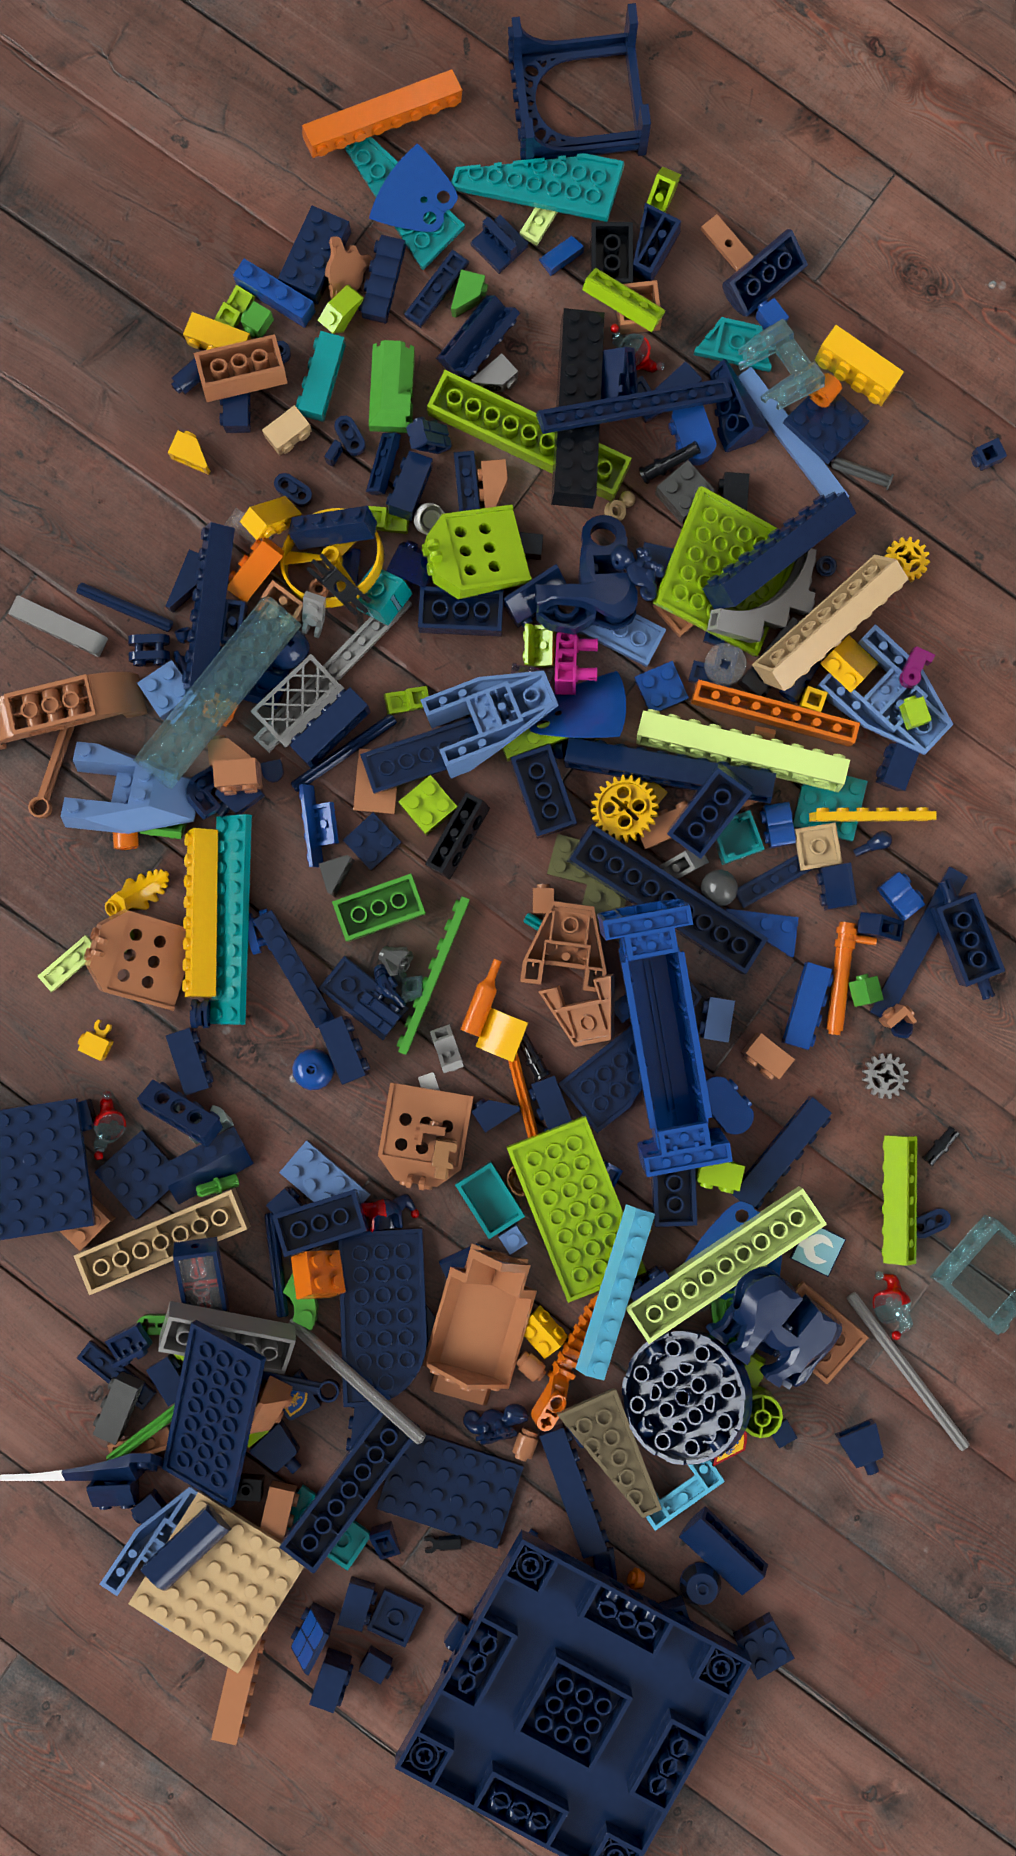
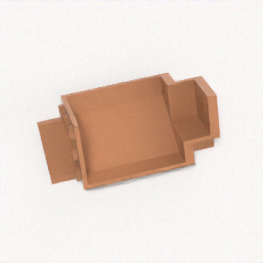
[422,1244,537,1405]

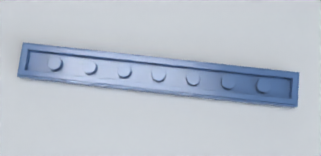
[738,367,849,498]

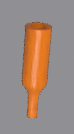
[460,959,502,1037]

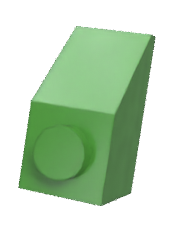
[451,270,488,318]

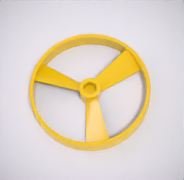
[280,508,384,608]

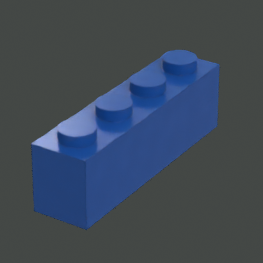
[233,258,316,328]
[782,962,834,1050]

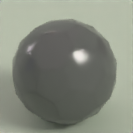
[701,869,738,906]

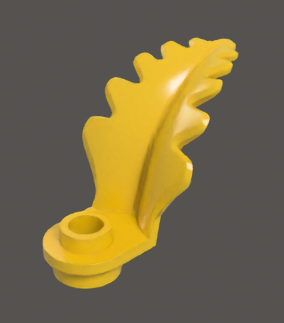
[105,869,169,916]

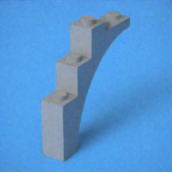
[707,548,817,643]

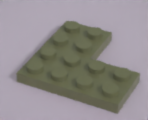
[547,834,626,931]

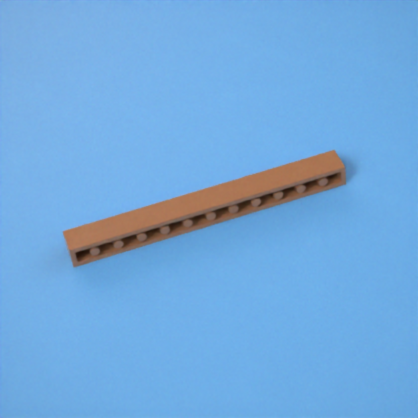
[211,1480,300,1745]

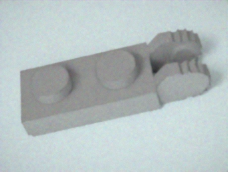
[302,591,326,638]

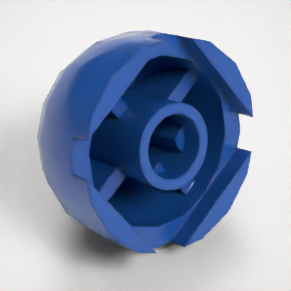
[292,1049,335,1090]

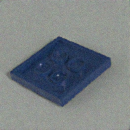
[783,393,869,465]
[94,1130,170,1219]

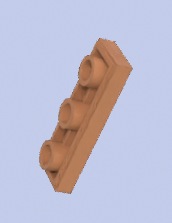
[701,214,753,271]

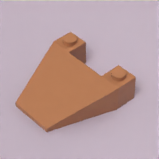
[520,901,607,993]

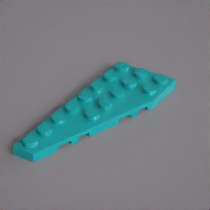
[451,153,624,222]

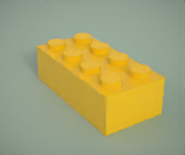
[815,325,904,406]

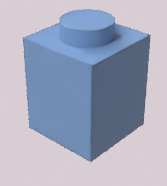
[498,1223,528,1255]

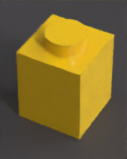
[799,686,828,712]

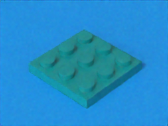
[793,776,868,842]

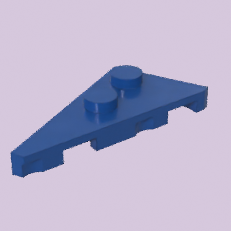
[725,909,799,958]

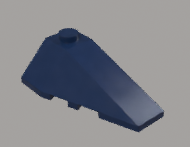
[710,359,769,452]

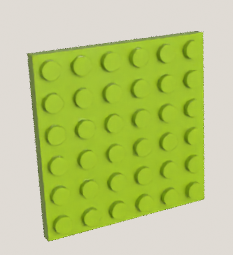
[653,486,795,656]

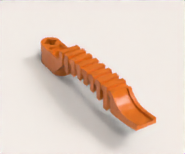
[531,1295,598,1431]

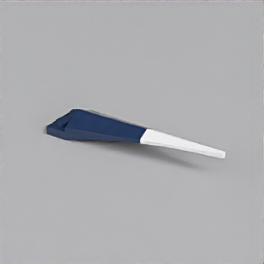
[0,1453,164,1481]

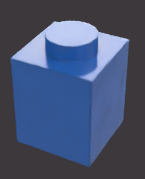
[755,298,789,337]

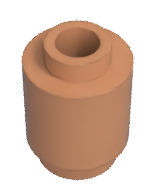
[516,1350,547,1382]
[512,1427,539,1462]

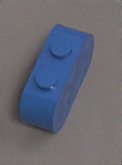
[668,405,717,466]
[706,1076,754,1134]

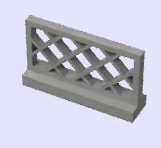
[250,654,345,748]

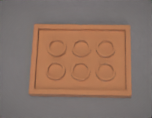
[795,1281,869,1384]

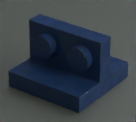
[471,215,528,274]

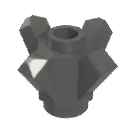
[378,946,414,982]

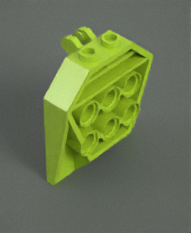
[422,504,532,599]

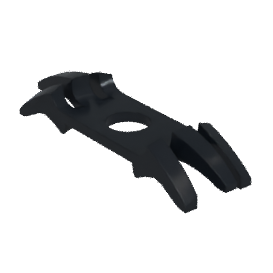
[306,554,371,616]

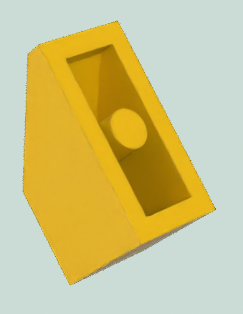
[168,431,211,475]

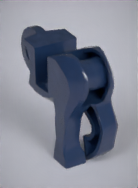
[535,515,638,635]

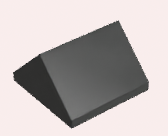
[319,855,354,897]

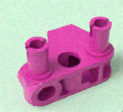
[555,632,598,695]

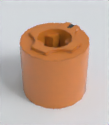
[809,373,842,407]
[112,832,139,850]

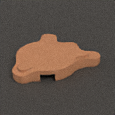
[325,236,372,299]

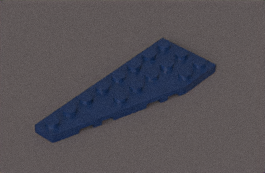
[558,980,702,1133]

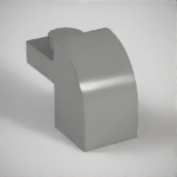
[430,1024,464,1073]

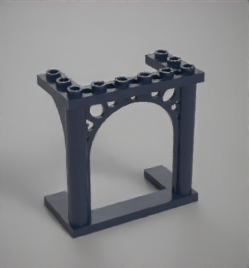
[508,3,651,160]

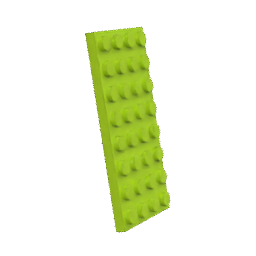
[506,1116,646,1303]

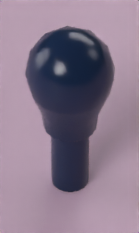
[853,831,892,857]

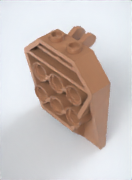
[84,909,186,1011]
[378,1082,473,1190]

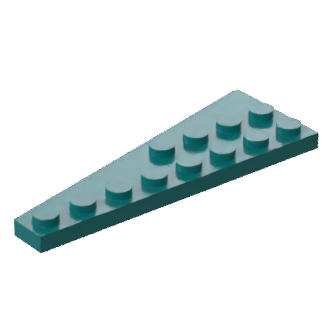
[344,137,465,270]

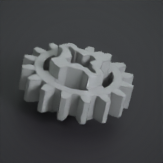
[862,1053,909,1099]

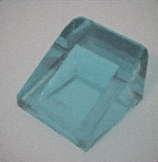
[401,975,423,1003]

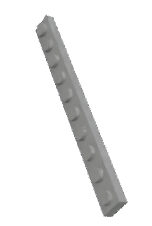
[253,600,412,753]

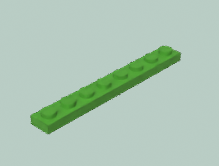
[397,896,470,1055]

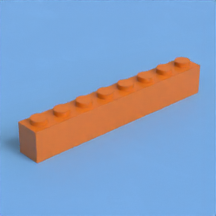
[302,69,462,158]
[691,679,860,747]

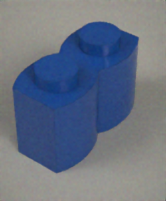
[760,802,796,848]
[877,872,925,921]

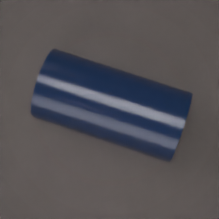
[722,229,808,317]

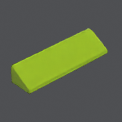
[582,268,666,332]

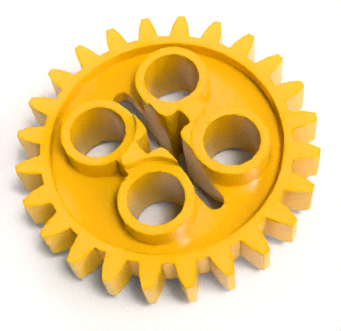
[591,775,659,843]

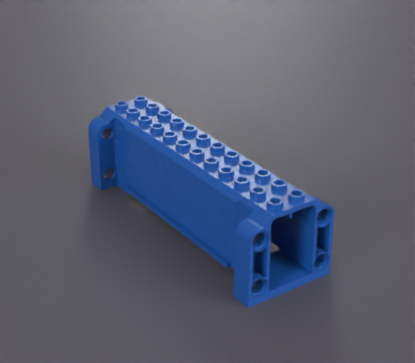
[597,899,733,1177]

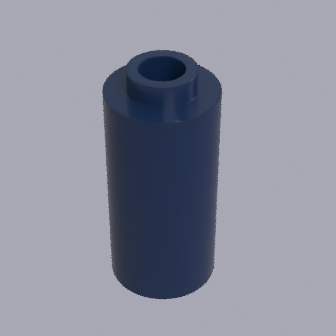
[171,358,201,394]

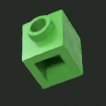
[241,301,274,338]
[849,974,884,1007]

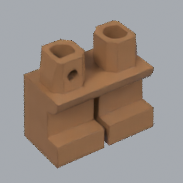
[432,1137,457,1180]

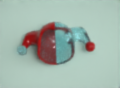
[610,324,665,373]
[93,1091,126,1160]
[872,1271,913,1340]

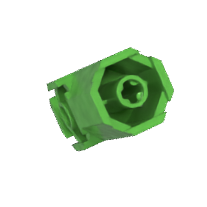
[368,340,415,433]

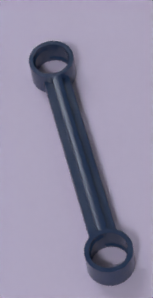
[261,1371,340,1403]

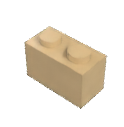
[262,405,312,456]

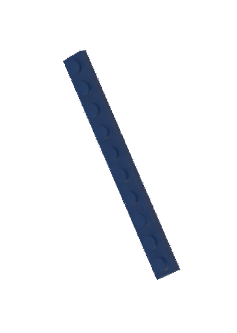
[536,378,733,434]

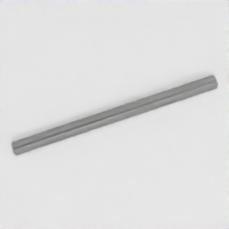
[847,1292,970,1451]
[288,1318,426,1444]

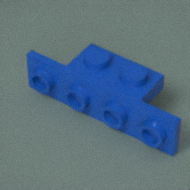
[299,784,339,868]

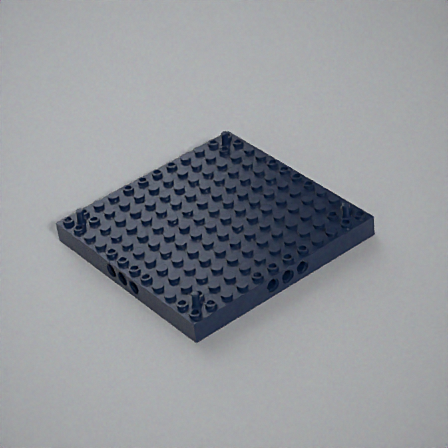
[395,1529,752,1856]

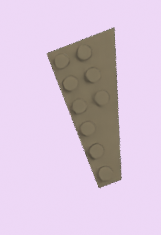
[556,1388,662,1518]

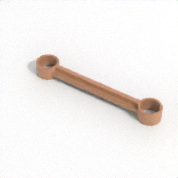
[28,726,75,819]

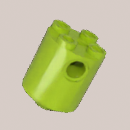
[745,1386,783,1438]

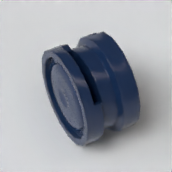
[190,999,211,1028]

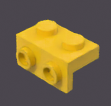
[524,1306,568,1359]

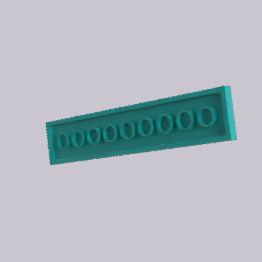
[210,814,252,1025]

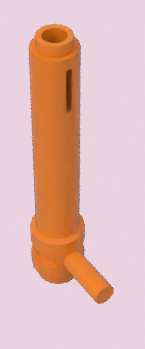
[826,922,877,1035]

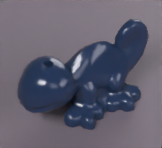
[611,544,665,601]
[463,1404,529,1445]

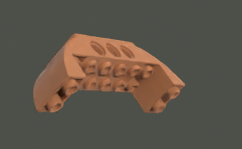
[0,672,148,750]

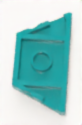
[693,317,772,372]

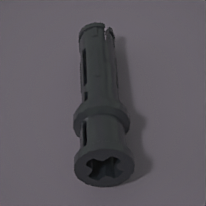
[639,441,701,484]
[520,1031,551,1082]

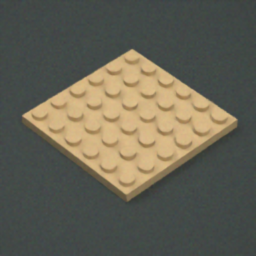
[128,1490,304,1673]

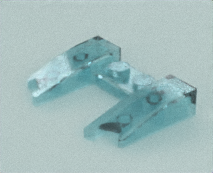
[738,319,825,410]

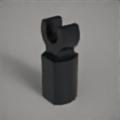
[424,1535,461,1554]

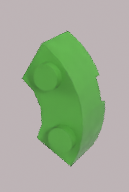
[283,1273,319,1330]

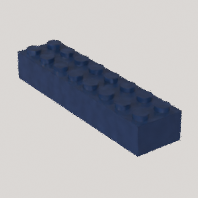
[702,492,856,609]
[279,1411,420,1574]

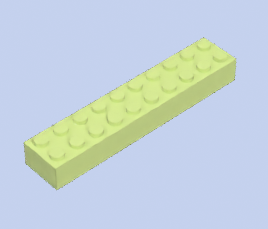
[636,709,850,793]
[626,1186,827,1344]

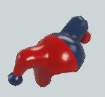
[361,1194,420,1232]

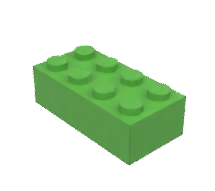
[332,874,426,942]

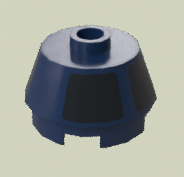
[680,1562,721,1605]

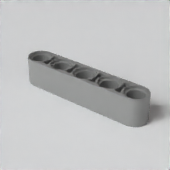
[8,595,108,657]

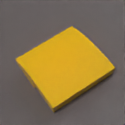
[476,1008,528,1062]

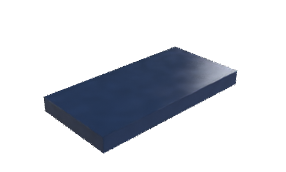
[319,956,409,1040]

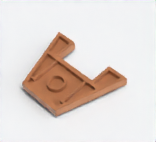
[538,974,614,1047]

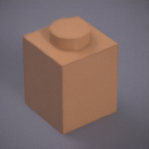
[533,884,554,914]

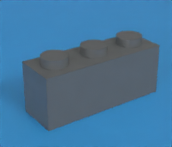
[93,1371,145,1445]

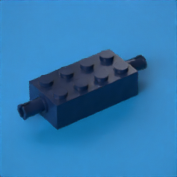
[930,878,1005,1000]

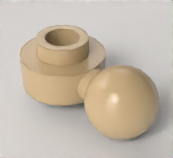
[604,491,636,521]

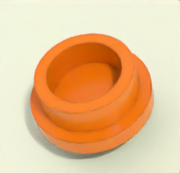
[627,1567,645,1590]

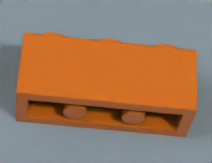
[227,537,285,602]

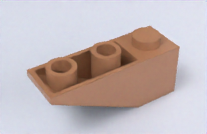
[477,459,507,508]

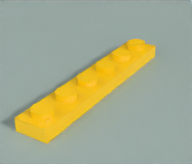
[809,807,937,822]

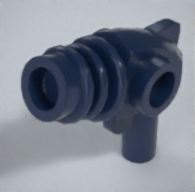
[374,964,406,1009]

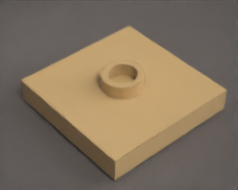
[794,822,842,871]

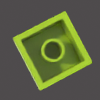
[398,775,457,836]
[695,1161,745,1194]

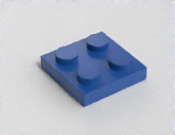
[634,661,689,712]

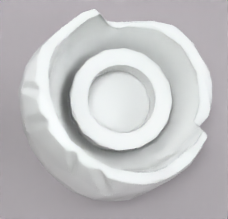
[414,503,445,535]

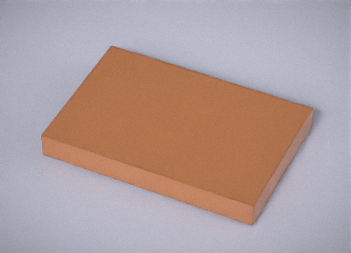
[353,748,397,815]

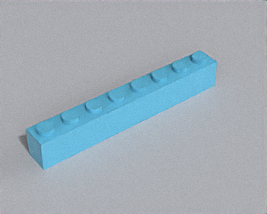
[575,1204,655,1380]

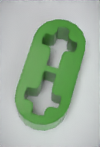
[137,1314,166,1335]

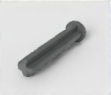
[832,457,894,490]

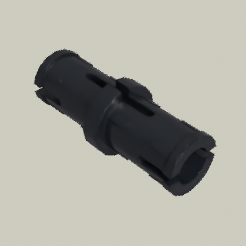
[922,1126,960,1166]

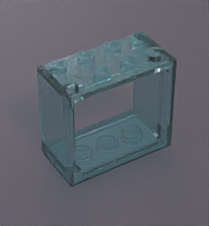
[930,1215,1016,1335]

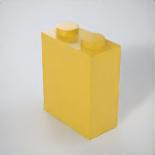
[820,635,879,693]

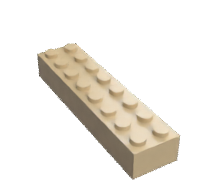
[752,555,909,691]
[74,1188,251,1295]

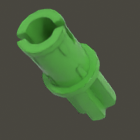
[196,1174,239,1197]

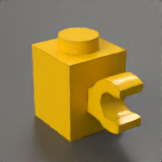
[78,1019,114,1061]

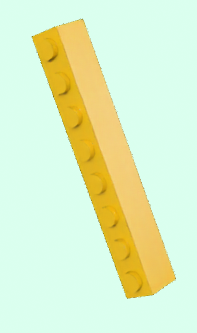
[182,828,218,998]

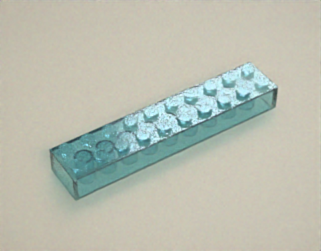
[133,597,302,789]

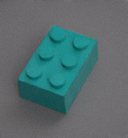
[455,1161,525,1239]

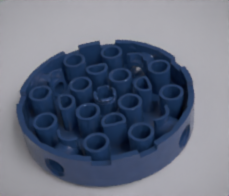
[622,1330,753,1465]

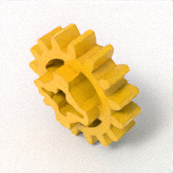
[884,537,930,583]

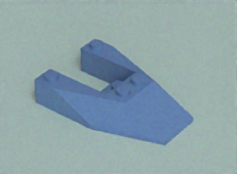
[816,624,953,755]
[420,671,559,778]
[61,742,196,834]
[99,1486,198,1632]

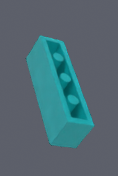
[296,331,346,422]

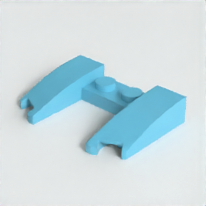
[646,1460,725,1531]

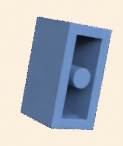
[699,997,735,1043]

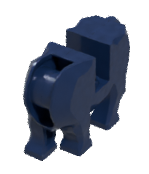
[706,1266,842,1390]

